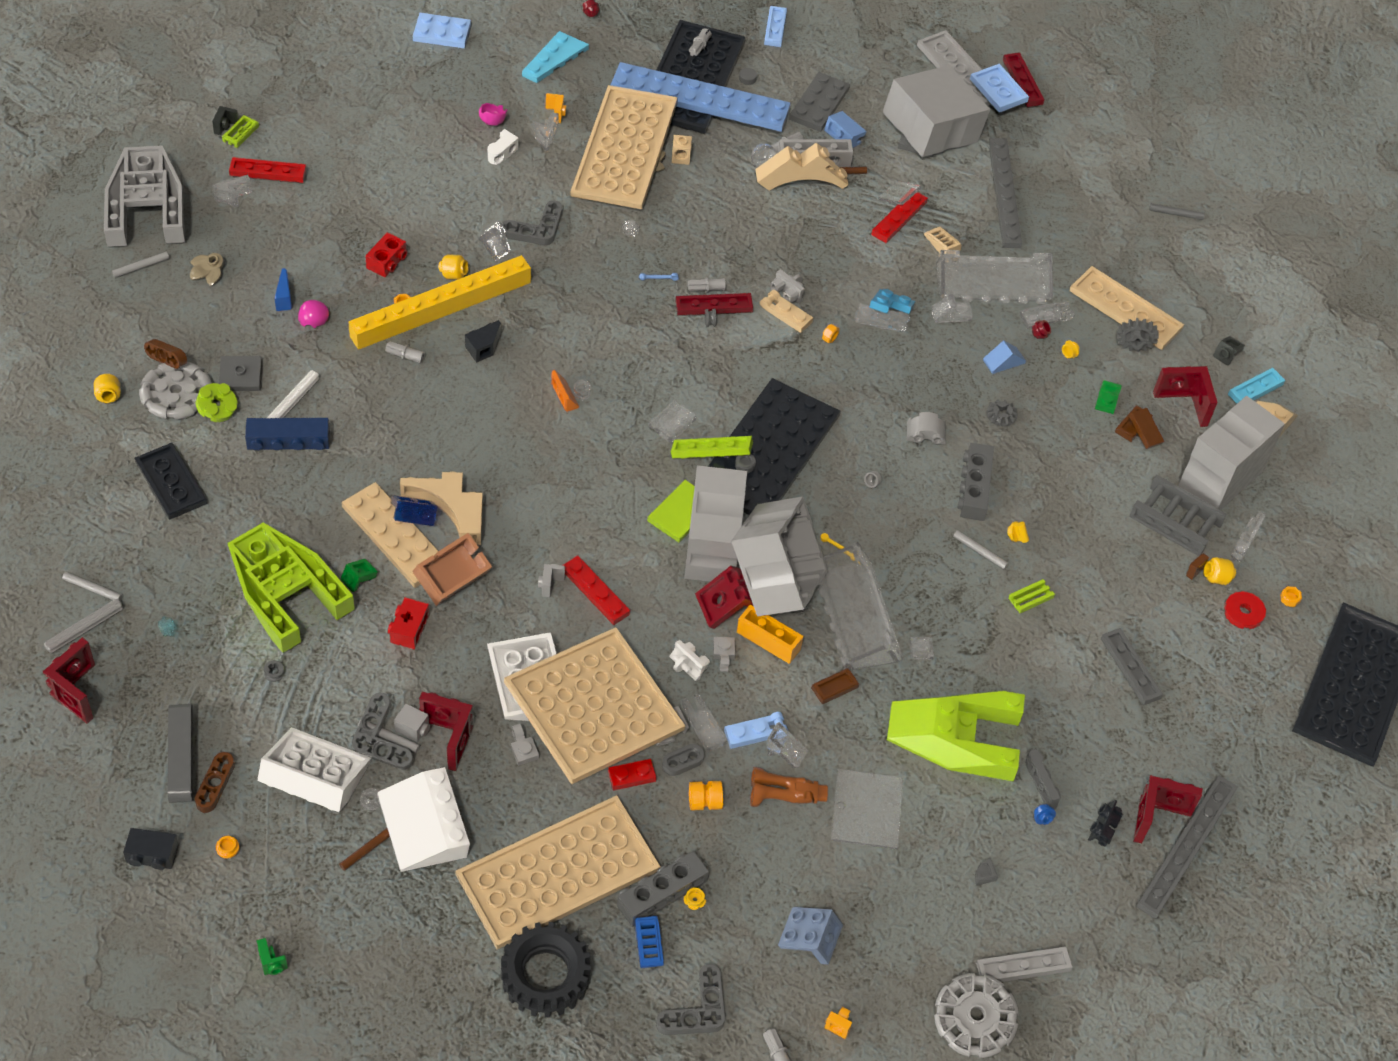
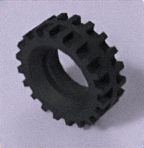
[501,922,591,1018]

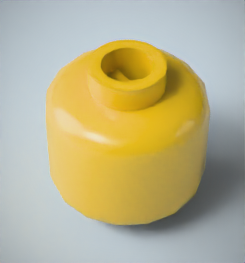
[439,254,469,280]
[93,374,121,403]
[1204,557,1236,585]

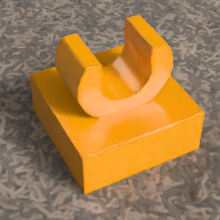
[824,1007,852,1039]

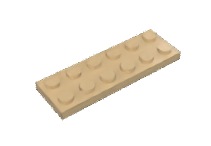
[1070,266,1184,350]
[342,482,438,588]

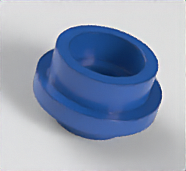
[1034,804,1056,825]

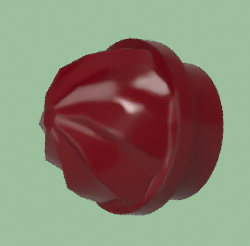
[582,0,599,17]
[1032,320,1051,339]

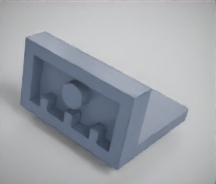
[778,907,843,964]

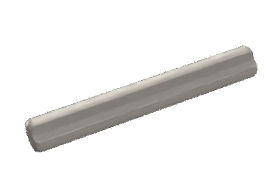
[44,599,123,653]

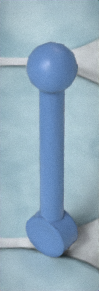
[639,273,679,281]

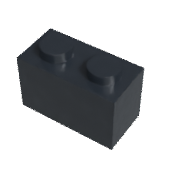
[123,828,179,870]

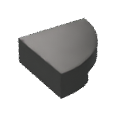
[975,858,998,886]

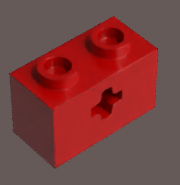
[387,597,429,650]

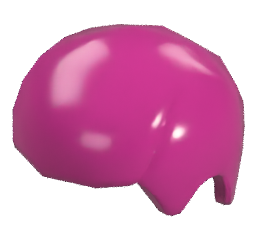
[479,103,508,126]
[298,300,329,328]

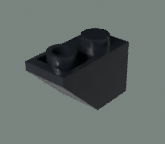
[465,320,501,363]

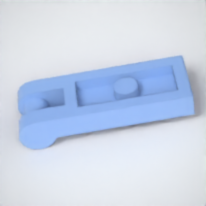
[724,712,789,749]

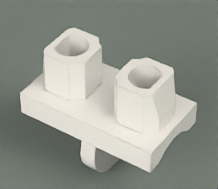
[669,640,710,681]

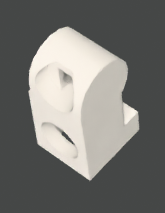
[487,129,518,165]

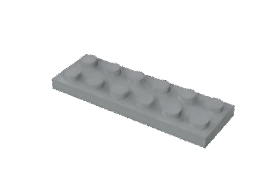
[917,30,991,106]

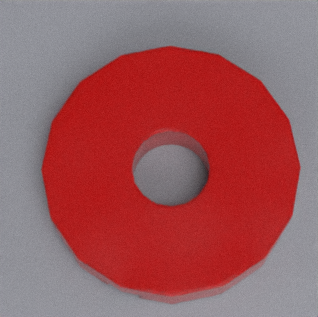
[1224,591,1266,629]

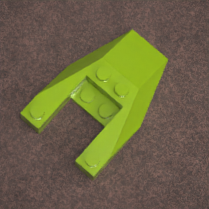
[227,522,355,653]
[887,691,1025,781]

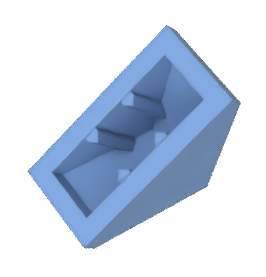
[983,340,1026,374]

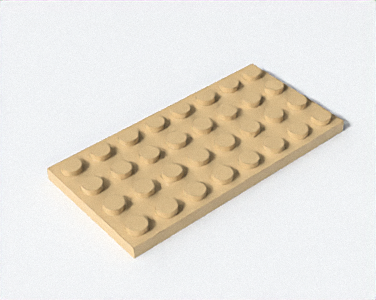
[570,85,678,209]
[455,795,660,950]

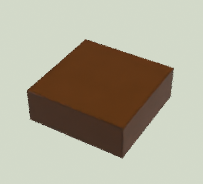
[1186,553,1209,580]

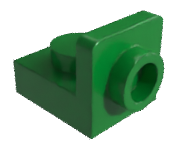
[1095,380,1122,414]
[341,559,378,592]
[256,938,288,975]

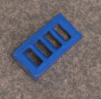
[274,268,292,311]
[634,916,664,968]

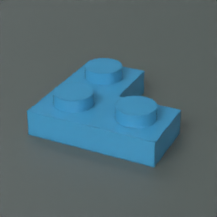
[869,289,915,314]

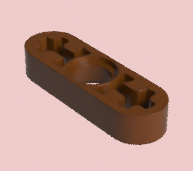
[144,339,187,369]
[195,752,235,813]

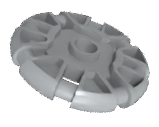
[139,362,212,420]
[934,973,1019,1058]

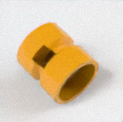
[689,781,723,811]

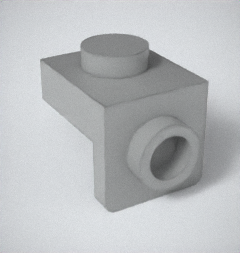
[538,564,565,597]

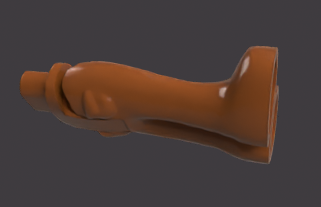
[750,766,828,807]

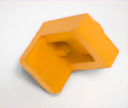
[545,93,566,123]

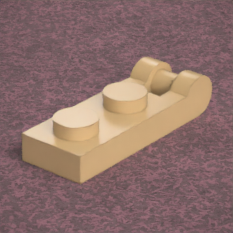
[760,290,813,333]

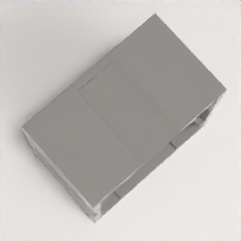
[883,65,990,157]
[1178,396,1285,510]
[684,465,747,582]
[731,496,828,616]

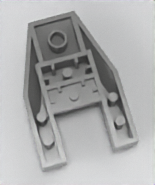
[104,146,185,247]

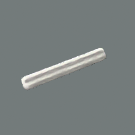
[267,370,319,418]

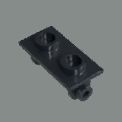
[1088,800,1123,846]

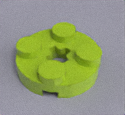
[195,383,237,422]

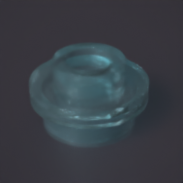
[158,616,176,637]

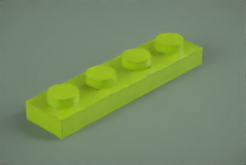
[671,436,753,459]

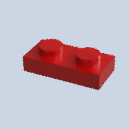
[608,759,656,791]

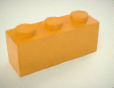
[737,605,804,664]

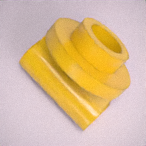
[1007,521,1029,543]

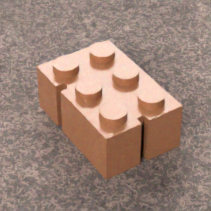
[412,533,492,606]

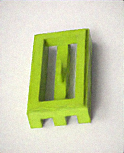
[222,115,259,148]
[1008,579,1055,613]

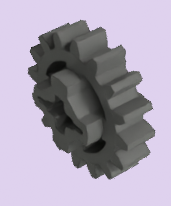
[1117,318,1159,352]

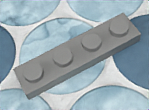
[976,947,1072,982]

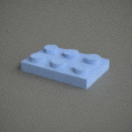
[413,13,471,48]
[970,64,1029,112]

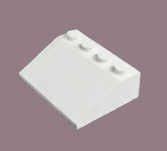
[487,633,556,721]
[257,727,371,812]
[377,767,470,872]

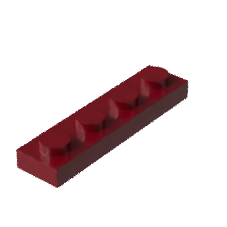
[1003,52,1045,107]
[675,293,753,315]

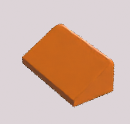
[551,370,579,412]

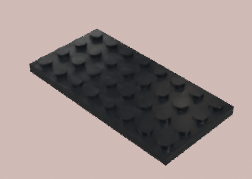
[656,20,745,134]
[708,378,841,515]
[1292,602,1398,767]

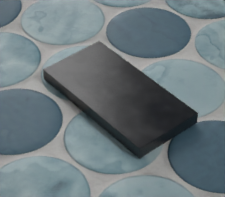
[134,442,207,520]

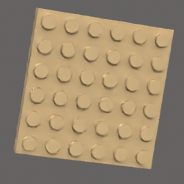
[504,627,685,784]

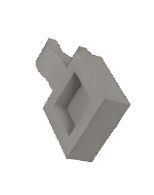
[713,637,735,672]
[511,724,539,766]

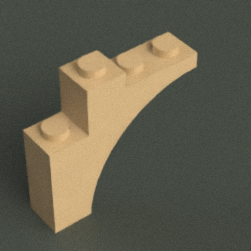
[755,143,848,191]
[400,472,483,545]

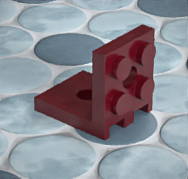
[1153,366,1218,427]
[695,565,753,629]
[42,637,95,724]
[419,691,473,771]
[1133,775,1203,844]

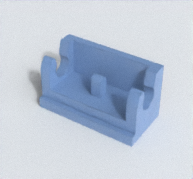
[824,111,866,148]

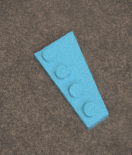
[522,31,589,83]

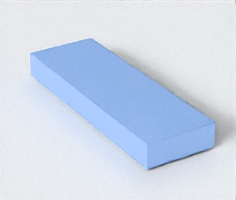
[764,6,787,47]

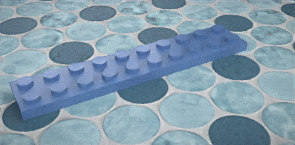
[611,62,790,132]

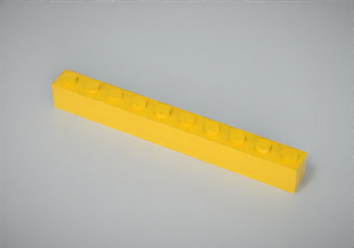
[348,255,531,350]

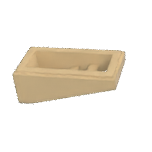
[924,227,962,259]

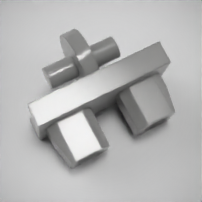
[770,269,805,303]

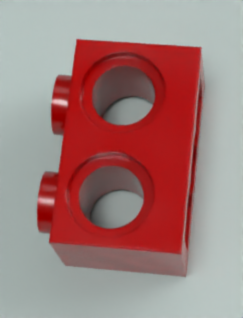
[365,232,407,277]

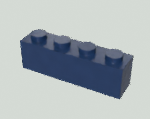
[245,418,330,450]

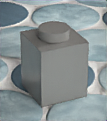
[394,704,430,742]

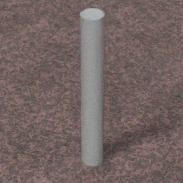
[112,252,169,278]
[953,530,1008,569]
[62,572,123,601]
[358,719,420,753]

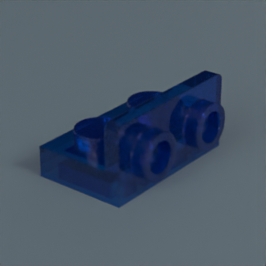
[391,495,438,526]

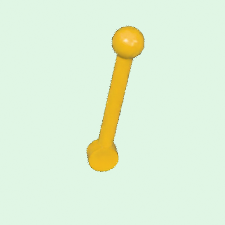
[820,533,857,559]

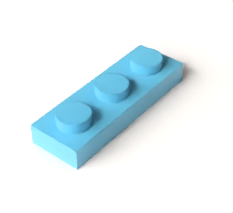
[1228,368,1285,403]

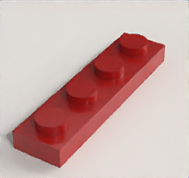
[229,157,306,183]
[871,190,928,243]
[562,555,630,625]

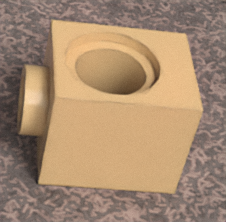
[671,135,692,165]

